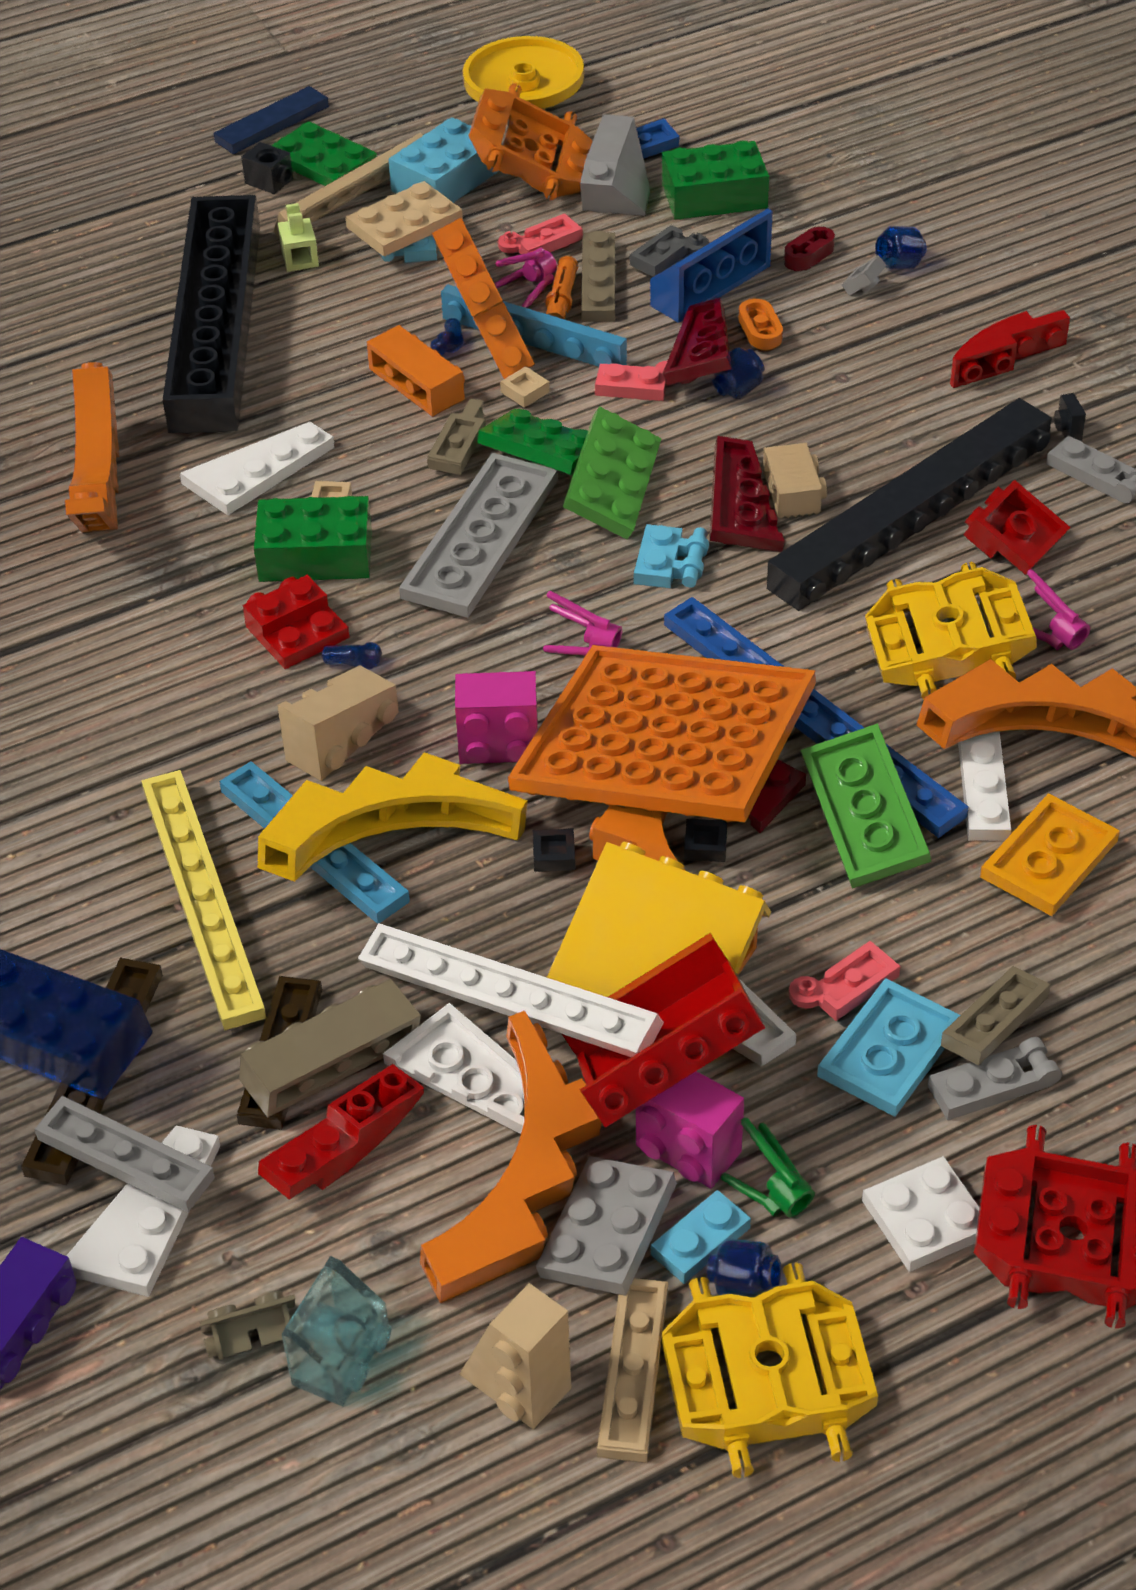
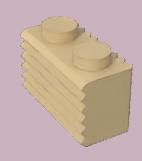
[763,443,827,519]

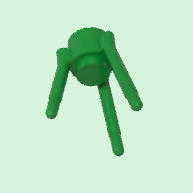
[720,1117,815,1218]

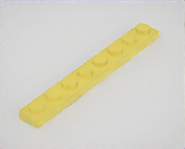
[141,770,266,1031]

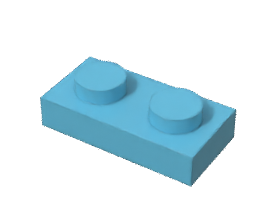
[651,1190,751,1284]

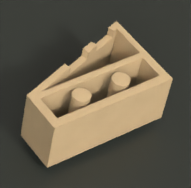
[277,665,399,781]
[459,1283,571,1430]

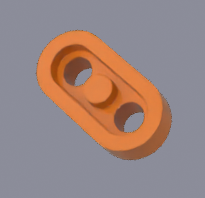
[739,299,783,351]

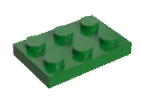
[271,121,377,186]
[477,409,588,475]

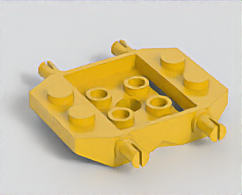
[865,562,1037,700]
[662,1262,878,1478]

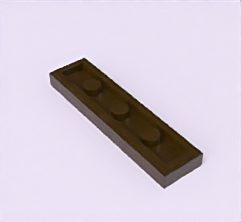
[236,976,322,1130]

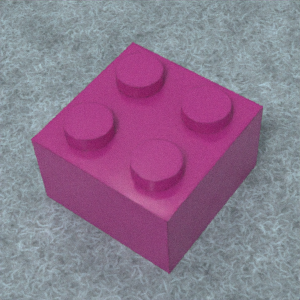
[455,671,538,764]
[636,1071,744,1189]

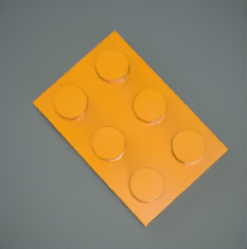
[980,793,1120,916]

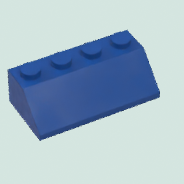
[650,209,773,323]

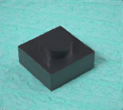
[1054,393,1086,442]
[684,818,728,862]
[532,828,576,872]

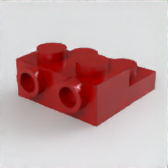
[963,480,1071,575]
[243,575,350,669]

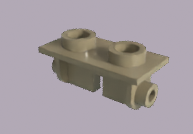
[200,1291,303,1360]

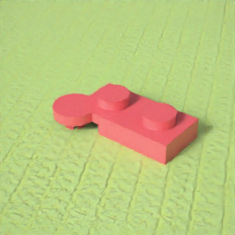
[498,213,583,254]
[595,360,668,401]
[789,941,900,1021]

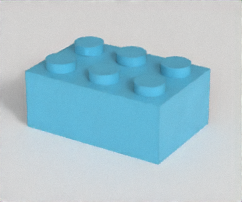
[388,117,499,203]

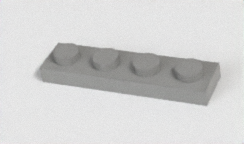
[35,1096,215,1212]

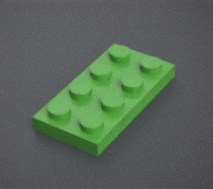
[563,406,662,540]
[801,723,932,889]

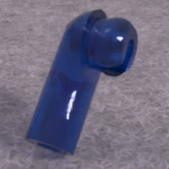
[430,318,464,356]
[322,642,382,669]

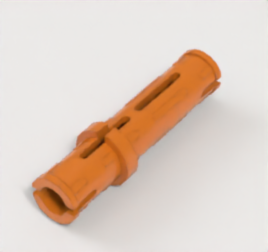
[545,256,578,320]

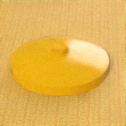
[463,36,584,109]

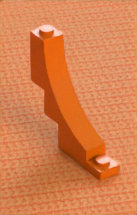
[65,362,120,532]

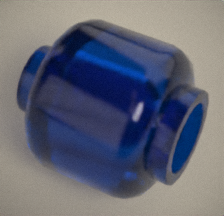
[875,226,927,269]
[712,347,765,399]
[707,1239,781,1298]

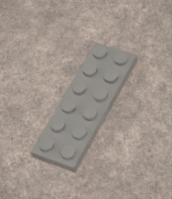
[399,453,558,618]

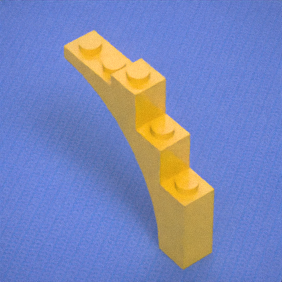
[257,752,528,882]

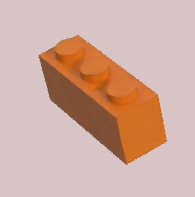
[367,325,465,417]

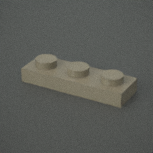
[941,966,1051,1065]

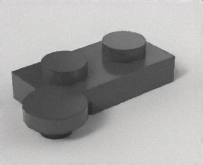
[630,225,709,277]

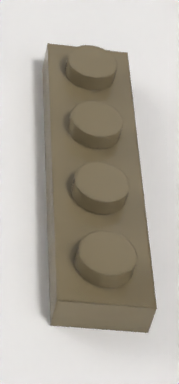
[581,231,615,322]

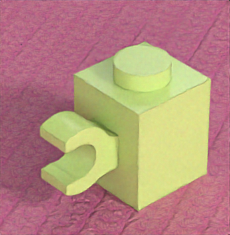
[278,203,319,272]

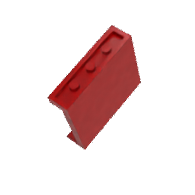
[562,932,765,1128]

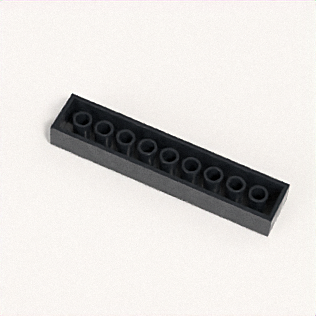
[162,195,260,434]

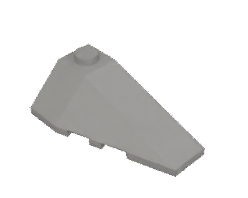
[580,114,650,216]

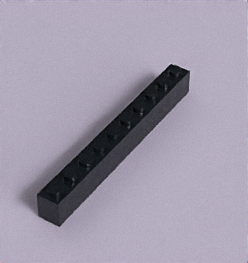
[767,398,1052,611]

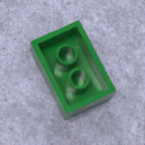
[662,140,769,220]
[254,496,372,582]

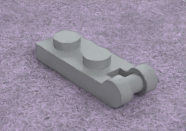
[1046,436,1136,503]
[928,1037,1062,1120]

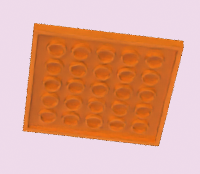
[508,645,816,823]

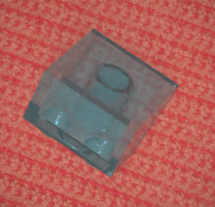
[282,1256,392,1407]

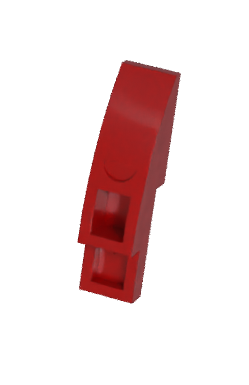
[950,310,1070,388]
[258,1064,424,1200]

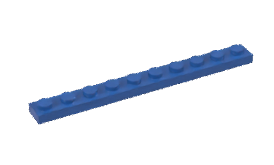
[664,597,969,838]

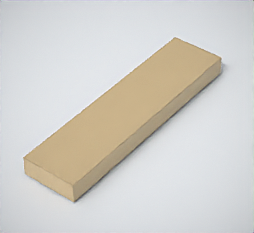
[597,1278,668,1463]

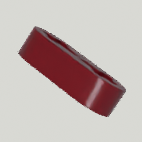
[784,226,835,271]

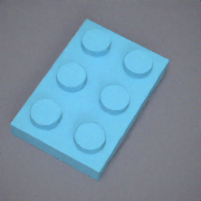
[817,978,960,1117]

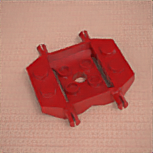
[974,1125,1136,1329]

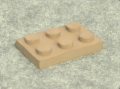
[346,181,463,257]

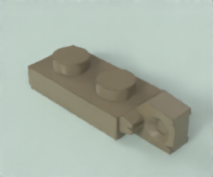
[427,398,486,475]

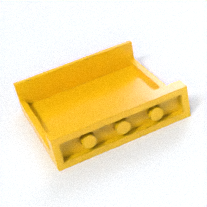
[546,842,771,997]

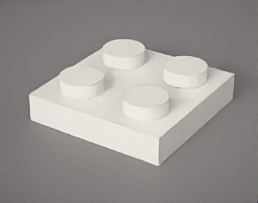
[862,1156,979,1272]

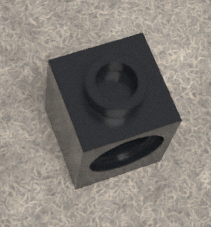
[241,142,293,195]

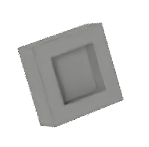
[842,255,886,295]

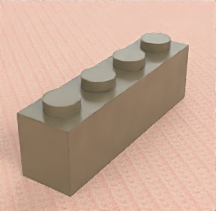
[239,979,421,1118]

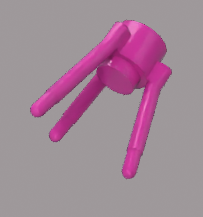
[494,247,557,308]
[1027,569,1091,650]
[543,591,623,656]

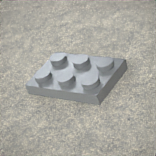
[536,1156,677,1296]

